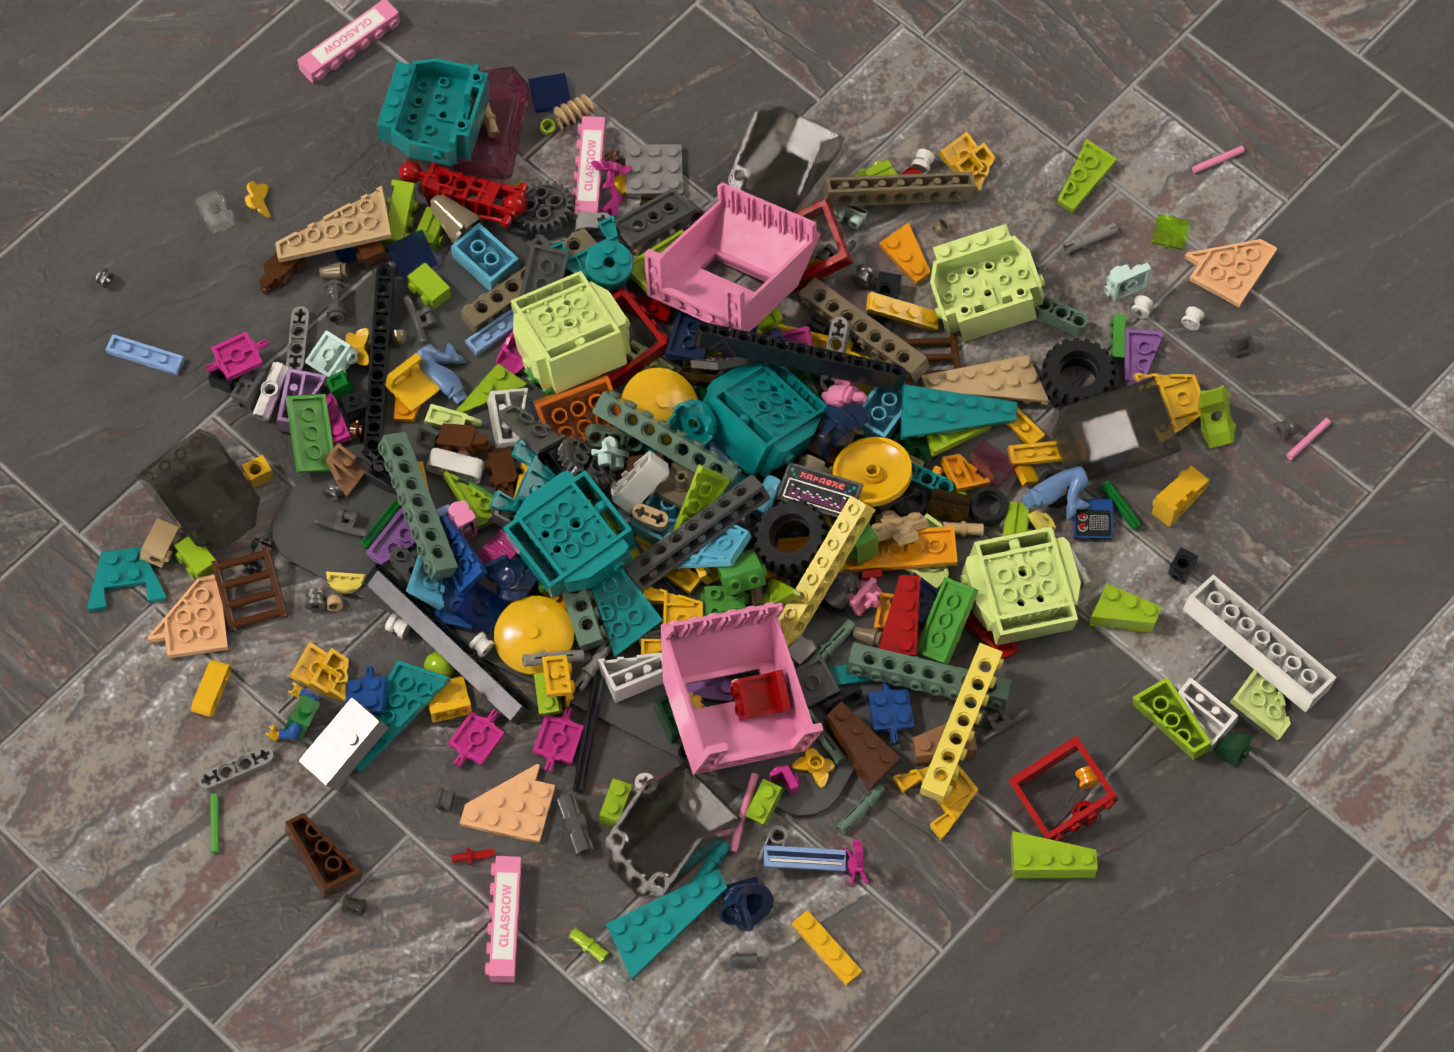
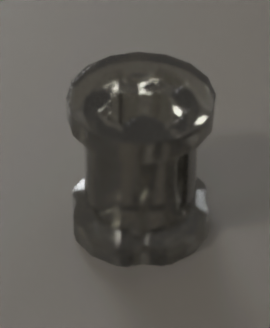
[341,894,367,917]

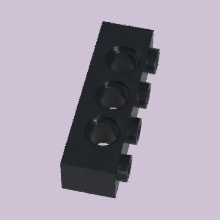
[863,271,902,342]

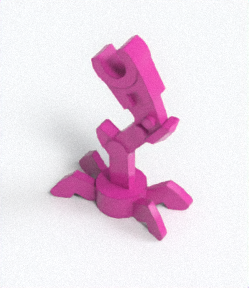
[591,159,632,217]
[842,840,869,887]

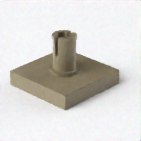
[654,462,695,509]

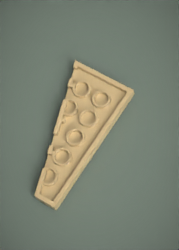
[275,186,392,263]
[920,355,1049,405]

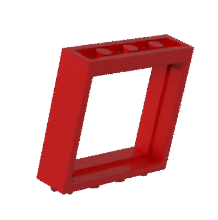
[789,199,853,295]
[602,287,669,390]
[1008,735,1119,841]

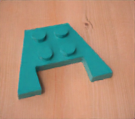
[550,215,619,282]
[489,439,556,513]
[87,547,167,612]

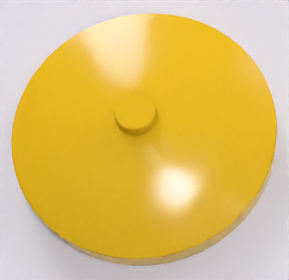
[620,368,698,445]
[833,437,912,507]
[494,596,575,676]

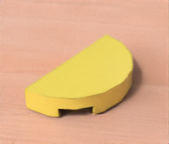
[1027,510,1056,539]
[326,571,366,594]

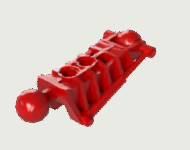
[398,160,529,228]

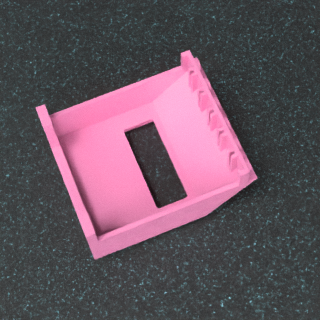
[644,182,821,332]
[661,602,823,775]

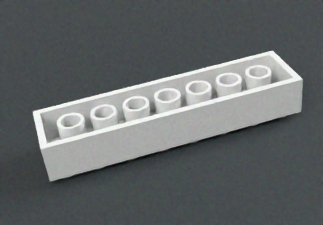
[1183,575,1337,713]

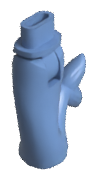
[417,343,468,405]
[1021,466,1090,520]

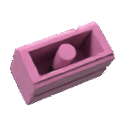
[448,500,478,541]

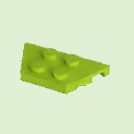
[926,425,992,457]

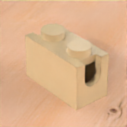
[140,518,181,568]

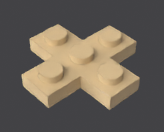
[871,510,928,545]

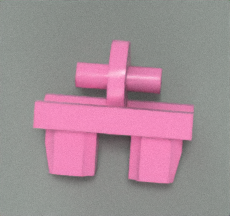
[847,577,882,617]

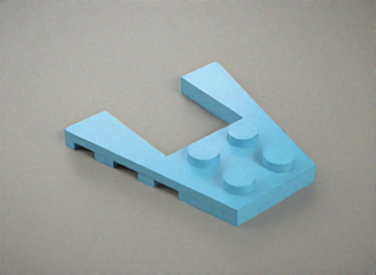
[674,525,752,569]

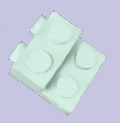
[1104,262,1151,302]
[305,330,359,378]

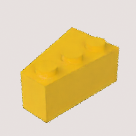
[1152,466,1210,528]

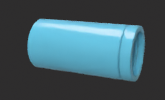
[751,475,782,519]

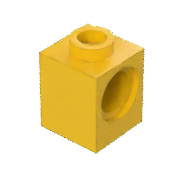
[241,454,274,489]

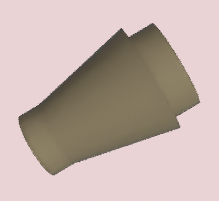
[319,261,349,280]
[853,626,883,647]

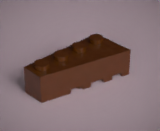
[824,701,900,792]
[285,813,362,899]

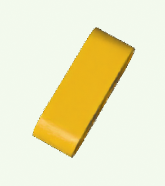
[191,659,232,718]

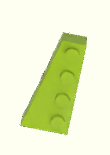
[1133,677,1211,760]
[1011,831,1098,879]

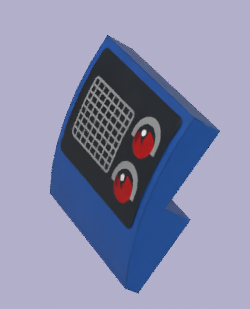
[1072,499,1113,539]

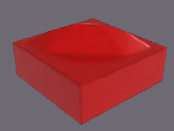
[860,569,882,581]

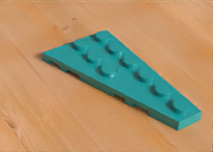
[901,384,1017,440]
[591,569,663,658]
[354,660,451,772]
[606,869,728,981]

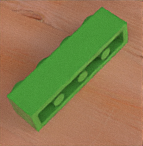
[1109,314,1126,363]

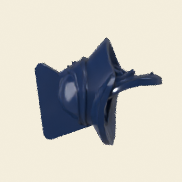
[819,403,867,459]
[484,555,541,602]
[719,877,774,931]

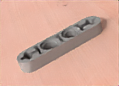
[286,306,310,371]
[820,317,850,391]
[198,746,274,792]

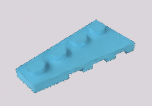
[406,539,445,610]

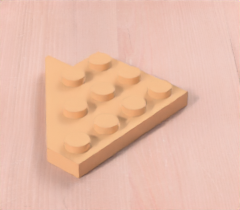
[1184,239,1277,308]
[148,575,228,659]
[460,764,555,844]

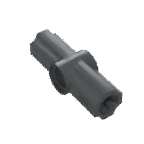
[557,793,594,856]

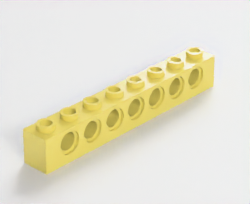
[778,496,875,647]
[919,643,1004,802]

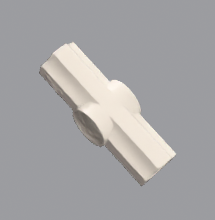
[253,362,289,421]

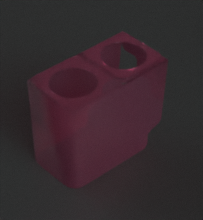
[970,440,1012,488]

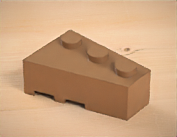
[912,720,977,766]

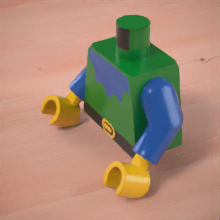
[266,682,321,741]

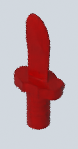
[451,847,496,865]

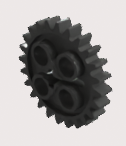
[515,180,575,234]
[557,436,616,489]

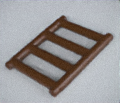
[900,334,961,386]
[211,546,288,632]

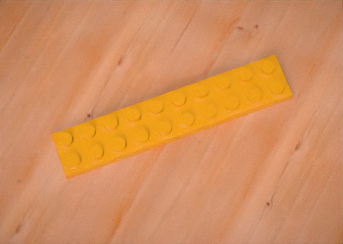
[756,526,958,579]

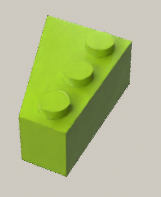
[380,179,419,251]
[1089,584,1162,633]

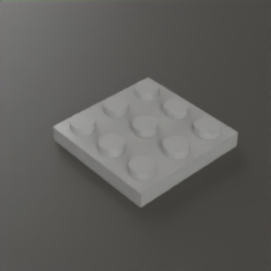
[625,144,683,197]

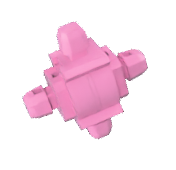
[820,380,867,408]

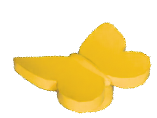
[245,181,271,218]
[345,328,370,366]
[791,748,835,789]

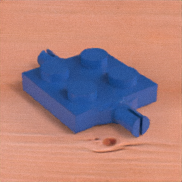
[345,666,388,716]
[867,681,914,745]

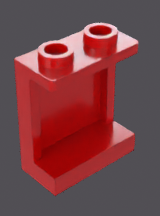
[730,670,791,721]

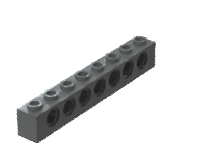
[624,474,771,592]

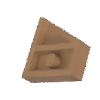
[325,443,365,497]

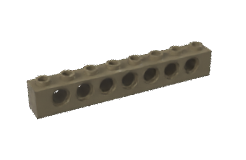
[821,172,976,207]
[461,227,597,334]
[799,277,930,383]

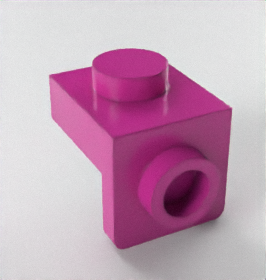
[769,765,800,796]

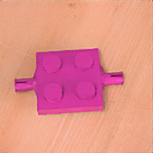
[205,332,269,381]
[533,707,584,772]
[448,709,505,768]

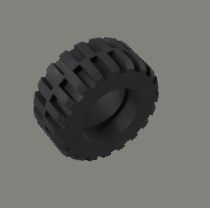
[1040,338,1116,415]
[753,499,831,580]

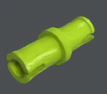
[568,927,609,963]

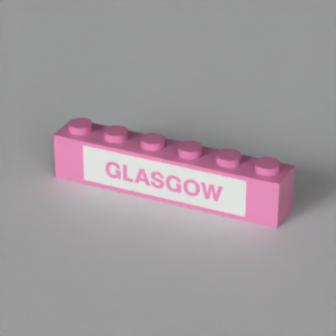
[298,0,400,84]
[571,116,606,220]
[485,856,522,983]

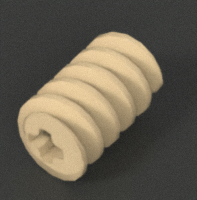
[554,94,596,130]

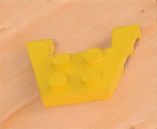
[1133,373,1201,446]
[641,586,703,655]
[892,758,978,840]

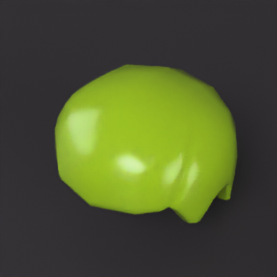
[423,651,455,678]

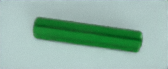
[1101,480,1142,530]
[361,500,402,549]

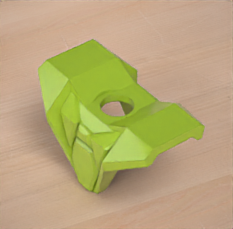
[1197,385,1236,448]

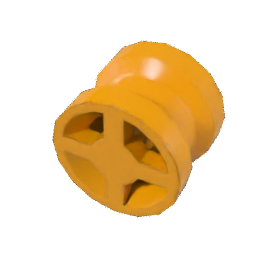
[1075,766,1100,789]

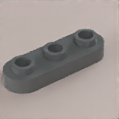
[390,547,416,585]

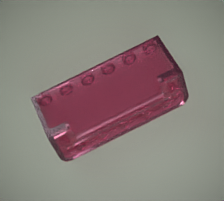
[454,66,529,179]

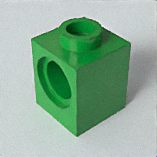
[326,370,356,405]

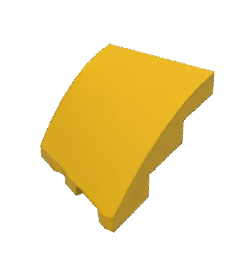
[938,132,995,192]
[289,642,349,702]

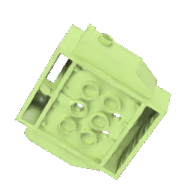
[930,224,1045,342]
[511,271,631,394]
[960,526,1081,646]

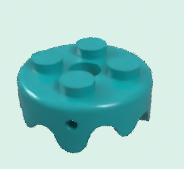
[584,240,633,291]
[667,399,717,451]

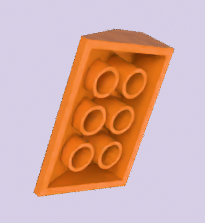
[532,374,621,444]

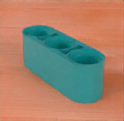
[911,462,954,497]

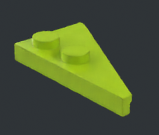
[456,364,527,414]
[443,471,494,530]
[761,578,800,606]

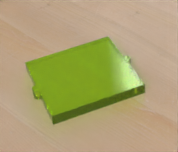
[1152,214,1189,250]

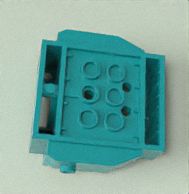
[377,58,490,166]
[696,362,827,478]
[503,470,636,599]

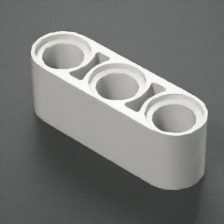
[426,448,486,484]

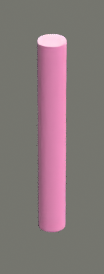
[1192,146,1245,174]
[1286,418,1331,460]

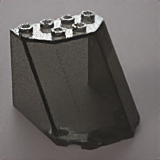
[728,106,845,213]
[1051,376,1181,481]
[136,429,260,550]
[605,764,742,896]

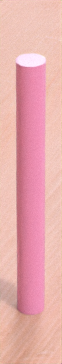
[729,773,759,853]

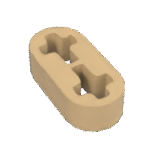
[632,504,669,531]

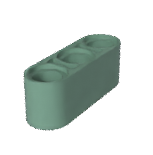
[1035,296,1088,337]
[585,424,643,452]

